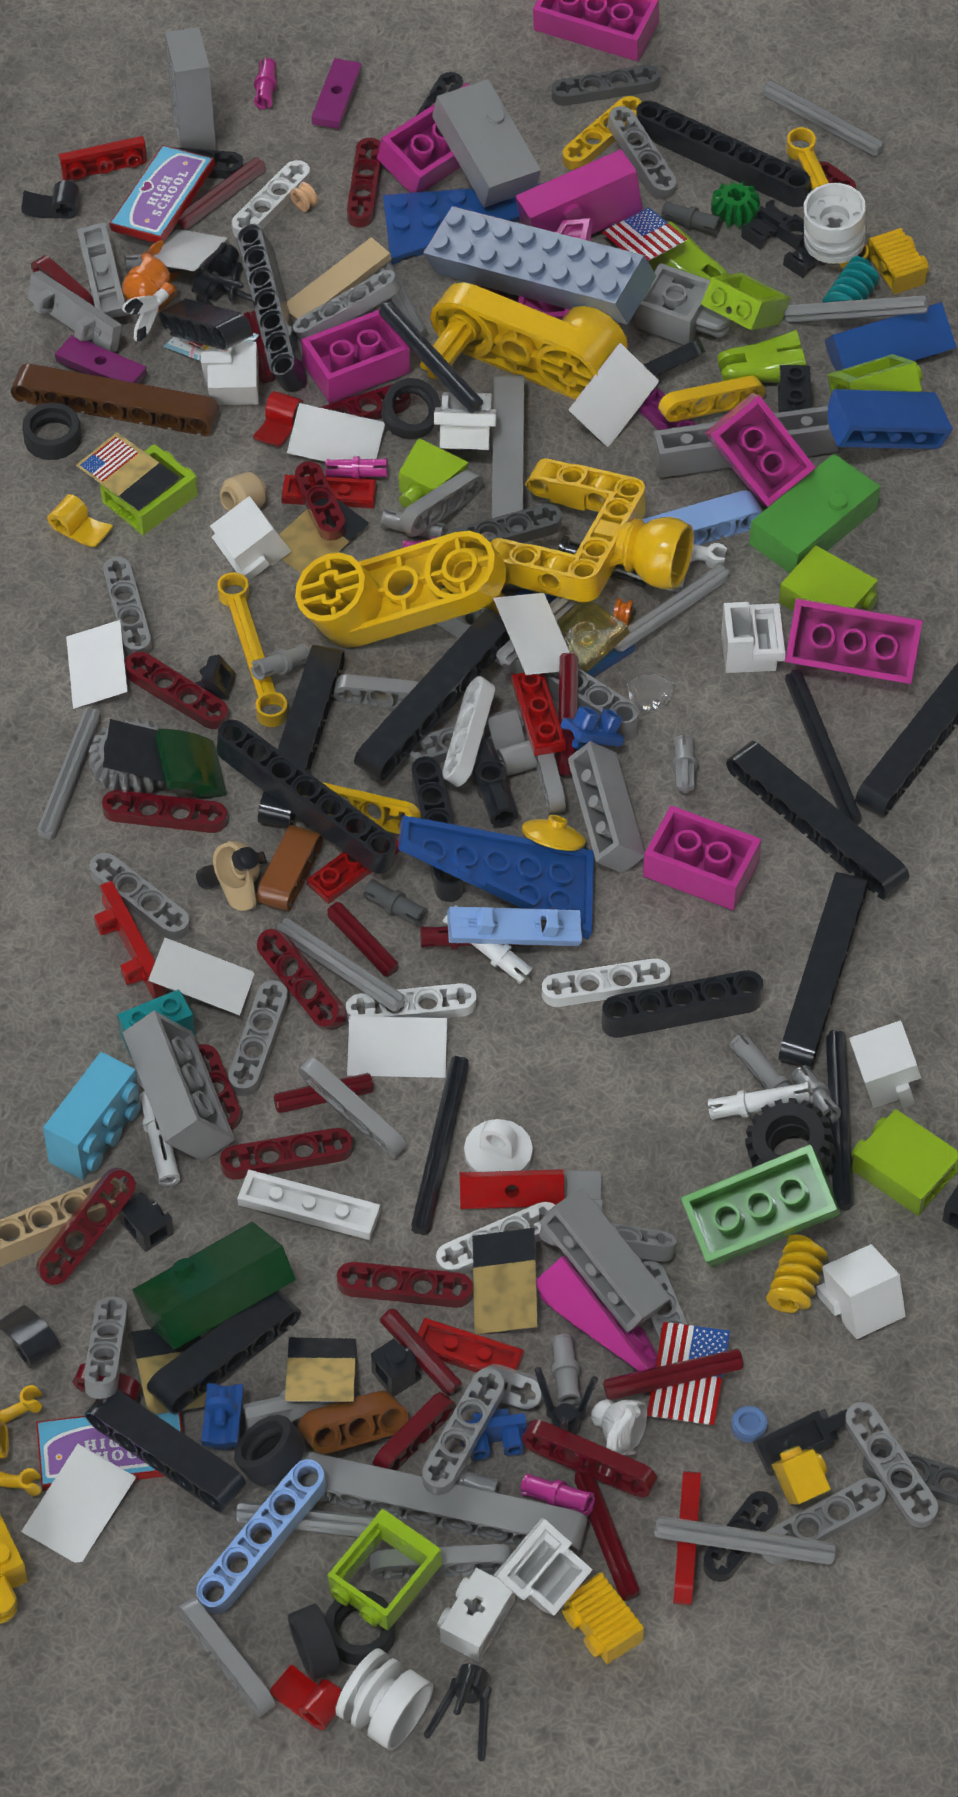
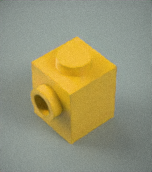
[772,1445,831,1505]

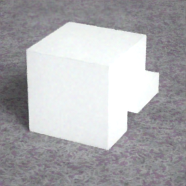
[201,342,259,405]
[434,392,497,450]
[210,496,292,581]
[721,602,785,673]
[849,1020,921,1108]
[816,1244,906,1339]
[494,1518,592,1615]

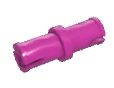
[254,58,277,110]
[325,456,388,479]
[520,1473,595,1516]

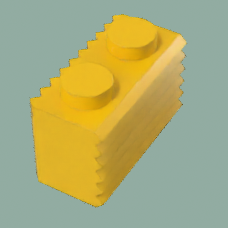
[868,228,929,295]
[562,1572,644,1664]

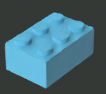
[43,1052,141,1180]

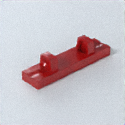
[94,880,167,999]

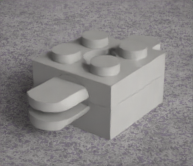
[634,263,730,345]

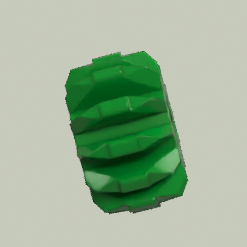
[711,180,760,229]

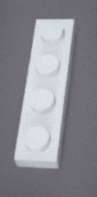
[237,1170,381,1240]

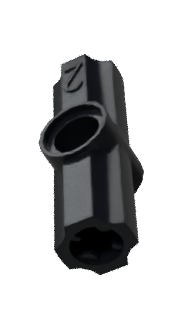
[472,735,518,827]

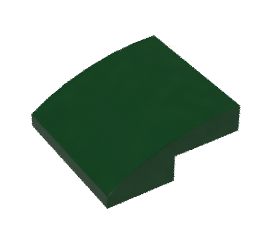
[155,729,227,797]

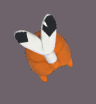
[122,240,178,342]

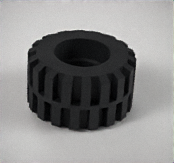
[745,1098,837,1173]

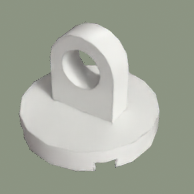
[464,1119,533,1172]

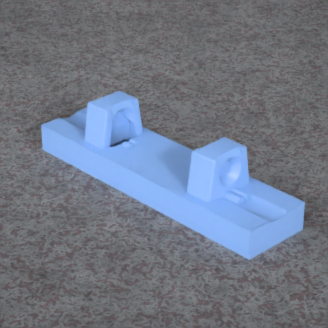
[447,907,582,946]

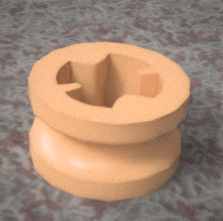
[290,182,318,212]

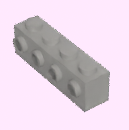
[567,741,645,873]
[539,1188,671,1333]

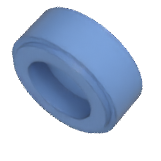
[731,1406,768,1443]

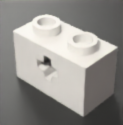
[437,1568,515,1662]

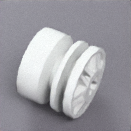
[804,183,866,264]
[336,1648,433,1751]

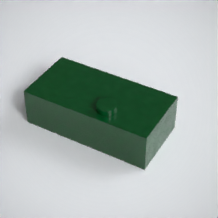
[132,1221,296,1349]

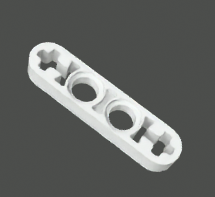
[232,160,310,238]
[442,676,495,787]
[542,959,670,1007]
[346,983,476,1021]
[436,1202,555,1274]

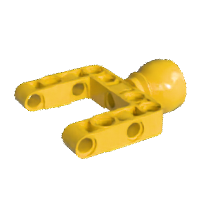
[490,458,694,602]

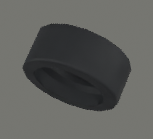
[381,378,441,440]
[22,403,82,460]
[234,1414,306,1486]
[325,1590,396,1666]
[288,1604,340,1680]

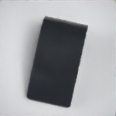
[21,180,80,219]
[0,1305,61,1368]

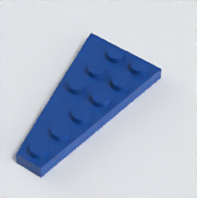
[383,183,543,265]
[398,815,594,940]

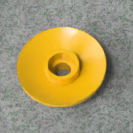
[521,815,586,851]

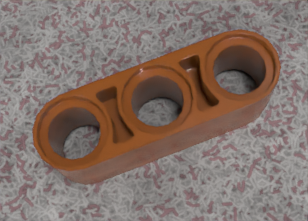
[256,825,323,912]
[298,1390,408,1454]

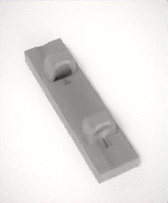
[77,222,128,318]
[27,270,122,352]

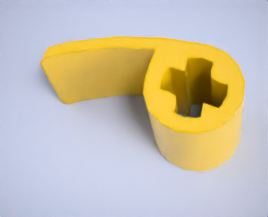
[47,494,113,547]

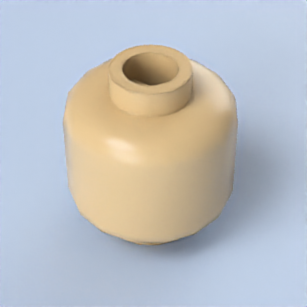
[220,472,266,512]

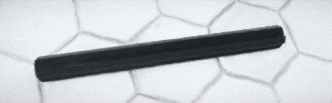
[379,301,483,413]
[785,670,862,823]
[826,1030,854,1211]
[411,1056,469,1235]

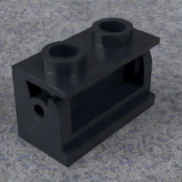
[778,365,811,413]

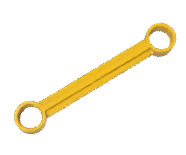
[786,127,869,269]
[217,572,288,727]

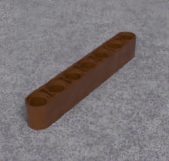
[10,363,219,436]

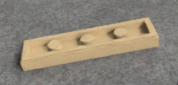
[287,237,392,321]

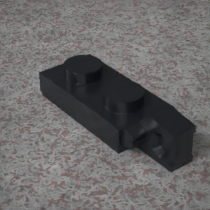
[752,1409,847,1474]

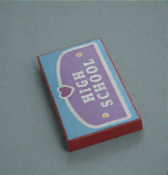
[109,145,215,243]
[36,1408,183,1492]

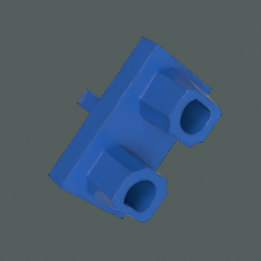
[560,706,625,751]
[201,1383,244,1450]
[461,1405,526,1461]

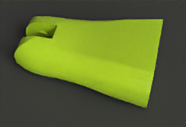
[648,221,728,280]
[717,329,806,383]

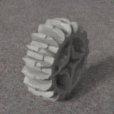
[88,717,164,794]

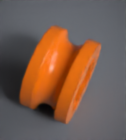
[612,598,634,628]

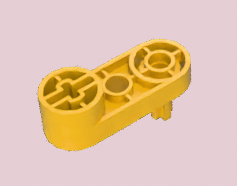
[420,282,628,400]
[295,530,506,648]

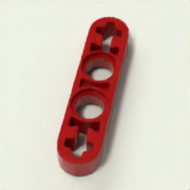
[673,1471,701,1605]

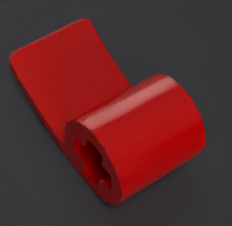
[253,391,304,447]
[270,1665,342,1730]

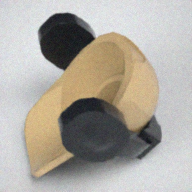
[196,841,267,911]

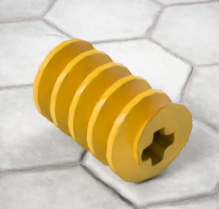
[766,1234,828,1313]

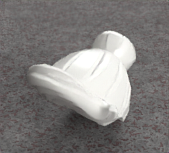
[591,1399,647,1456]

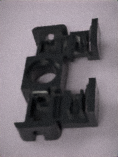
[741,200,827,278]

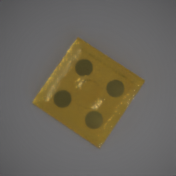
[557,601,630,673]

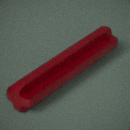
[244,310,276,383]
[327,902,398,977]
[273,1073,374,1113]
[380,1308,462,1395]

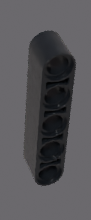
[159,298,252,350]
[412,756,464,902]
[602,970,763,1038]
[147,1290,301,1414]
[85,1389,246,1512]

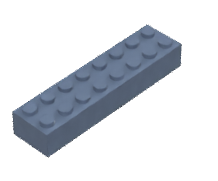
[423,206,656,325]

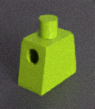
[399,438,468,509]

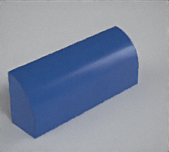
[824,302,957,371]
[828,389,953,449]

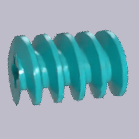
[822,256,880,303]

